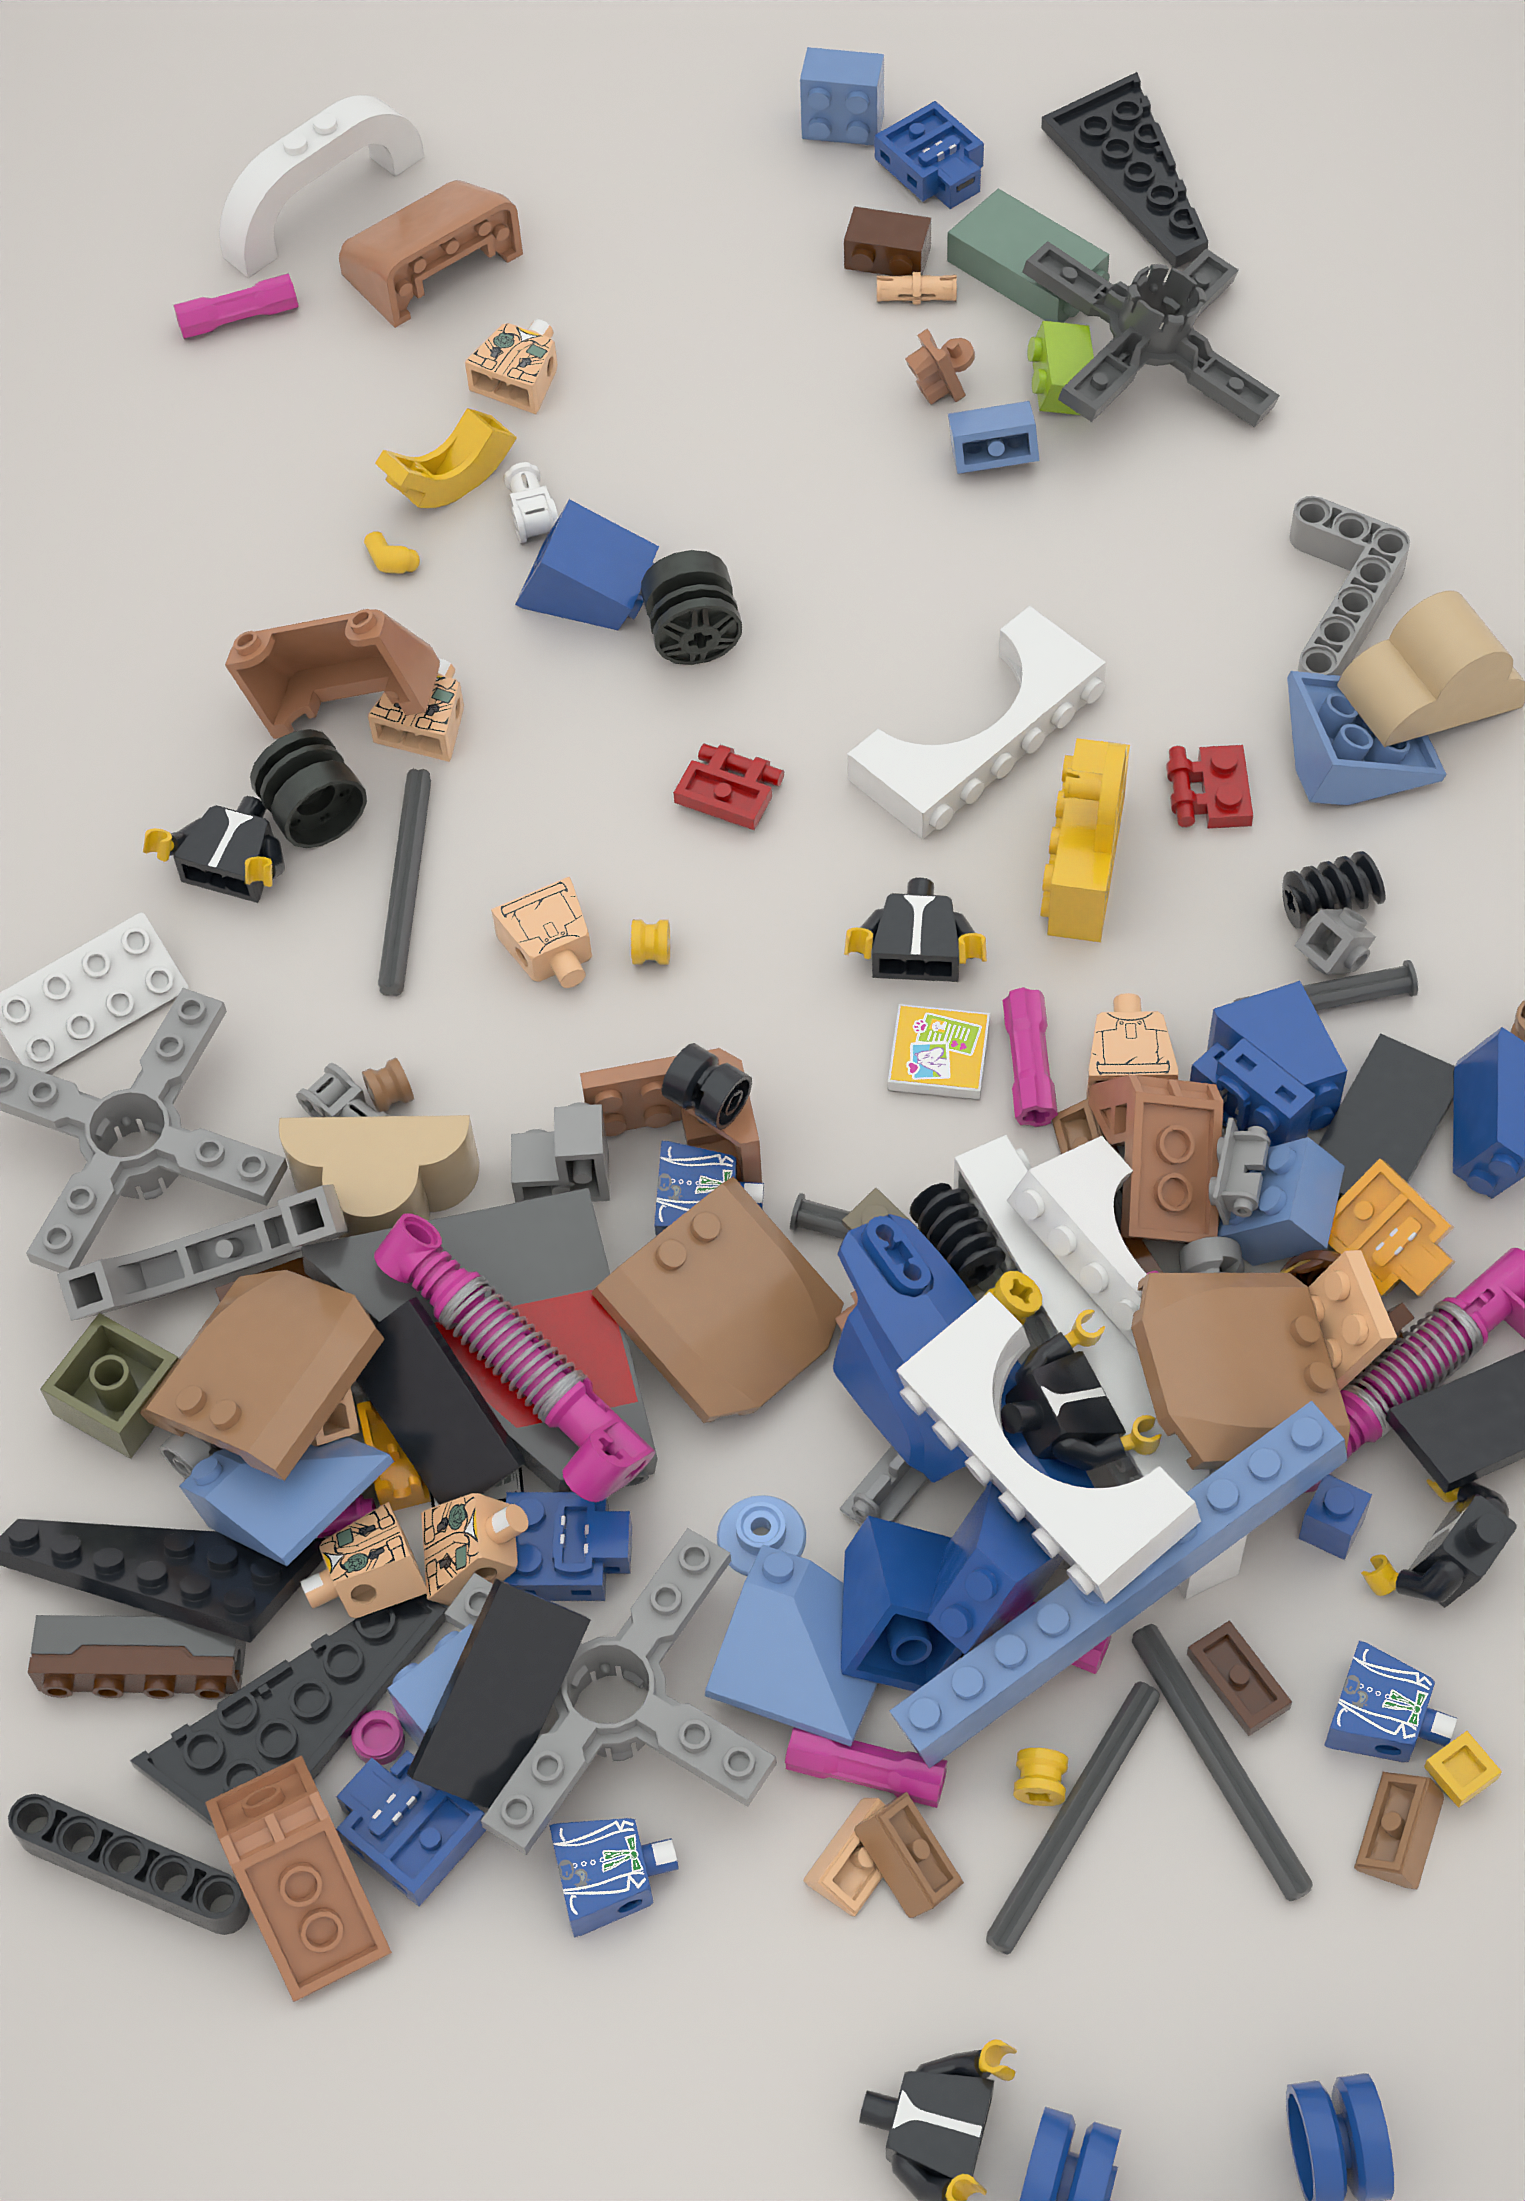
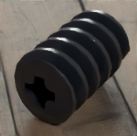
[1282,851,1386,928]
[909,1183,1006,1289]

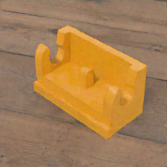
[357,1401,431,1511]

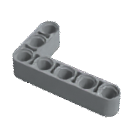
[1289,496,1410,676]

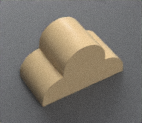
[1337,591,1525,747]
[279,1115,480,1239]

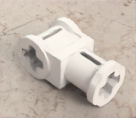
[504,462,558,544]

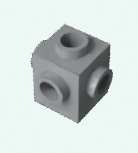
[1294,908,1376,975]

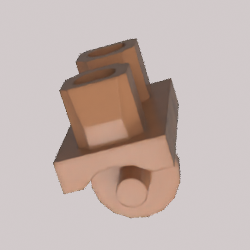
[905,329,975,404]

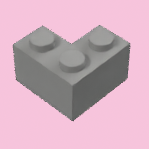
[511,1102,610,1203]

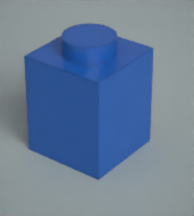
[1298,1474,1372,1560]

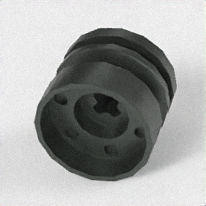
[641,550,742,665]
[250,729,367,848]

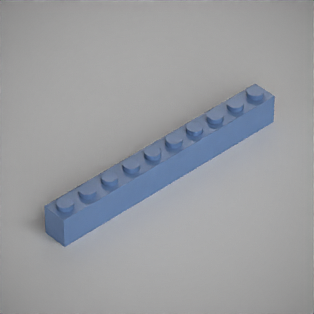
[889,1401,1347,1769]

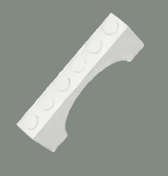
[847,606,1106,840]
[1006,1136,1147,1351]
[896,1292,1201,1604]

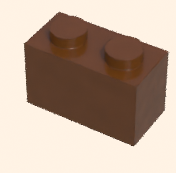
[844,206,931,276]

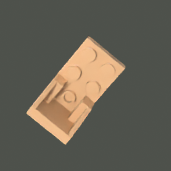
[1308,1250,1397,1391]

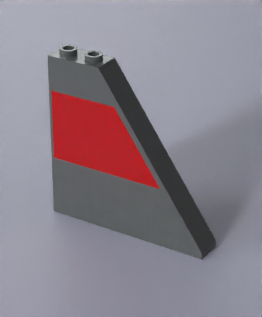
[301,1188,658,1492]

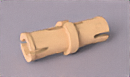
[877,272,957,305]

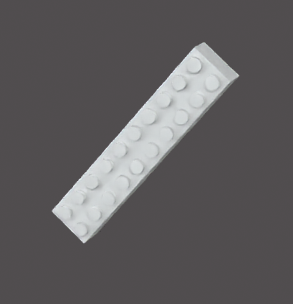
[954,1135,1247,1600]

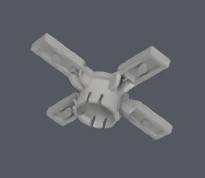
[0,988,288,1273]
[444,1528,777,1855]

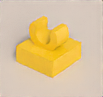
[1424,1731,1502,1808]

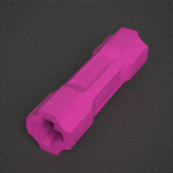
[173,273,299,339]
[1002,987,1058,1127]
[785,1727,948,1808]

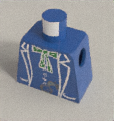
[654,1141,764,1236]
[1324,1640,1457,1762]
[549,1818,679,1937]

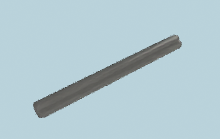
[378,768,431,996]
[1132,1624,1313,1901]
[986,1681,1160,1955]

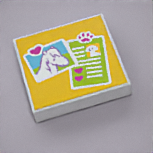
[888,1004,990,1100]

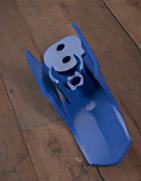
[833,1214,1095,1488]

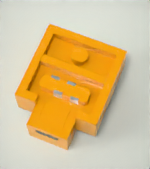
[1328,1158,1456,1296]

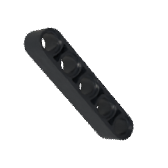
[8,1794,250,1935]

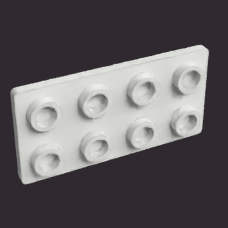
[0,912,188,1073]

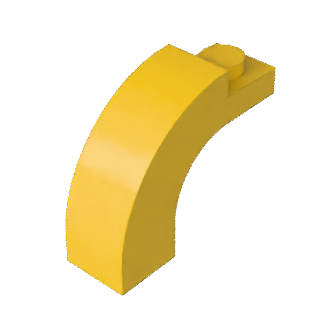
[375,408,517,508]

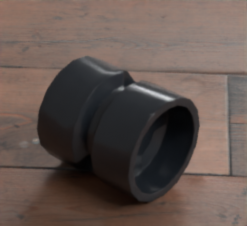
[661,1043,752,1130]

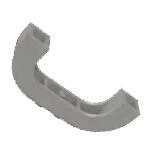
[57,1184,349,1321]

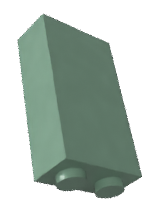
[947,188,1110,323]

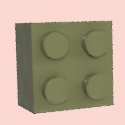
[40,1313,179,1459]

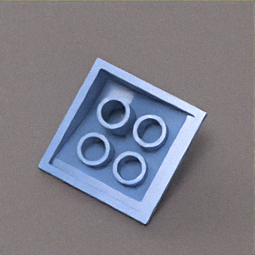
[1287,671,1447,805]
[179,1436,394,1566]
[705,1545,878,1747]

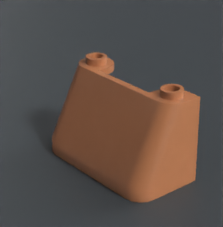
[339,180,523,328]
[225,609,440,739]

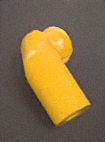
[364,531,420,574]

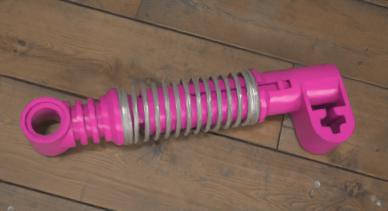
[374,1213,655,1502]
[1304,1248,1525,1493]

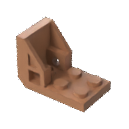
[580,1048,762,1183]
[1088,1074,1223,1244]
[205,1755,392,2002]

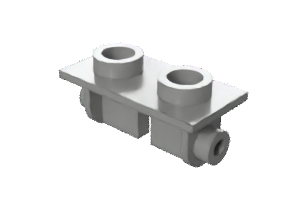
[1209,1118,1270,1225]
[840,1446,928,1526]

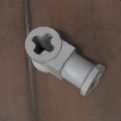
[296,1063,389,1117]

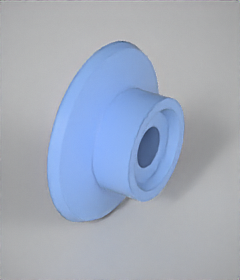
[717,1495,806,1576]

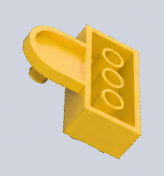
[1040,738,1130,943]

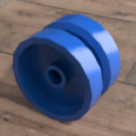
[1286,2073,1394,2201]
[1020,2107,1122,2201]

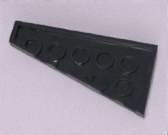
[1041,72,1208,268]
[0,1519,326,1643]
[130,1594,447,1829]

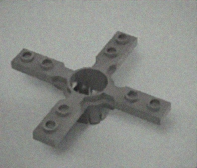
[1022,241,1280,427]

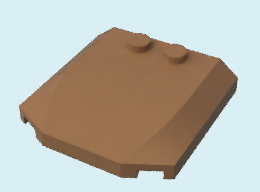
[591,1176,844,1423]
[139,1270,384,1481]
[1131,1273,1351,1470]

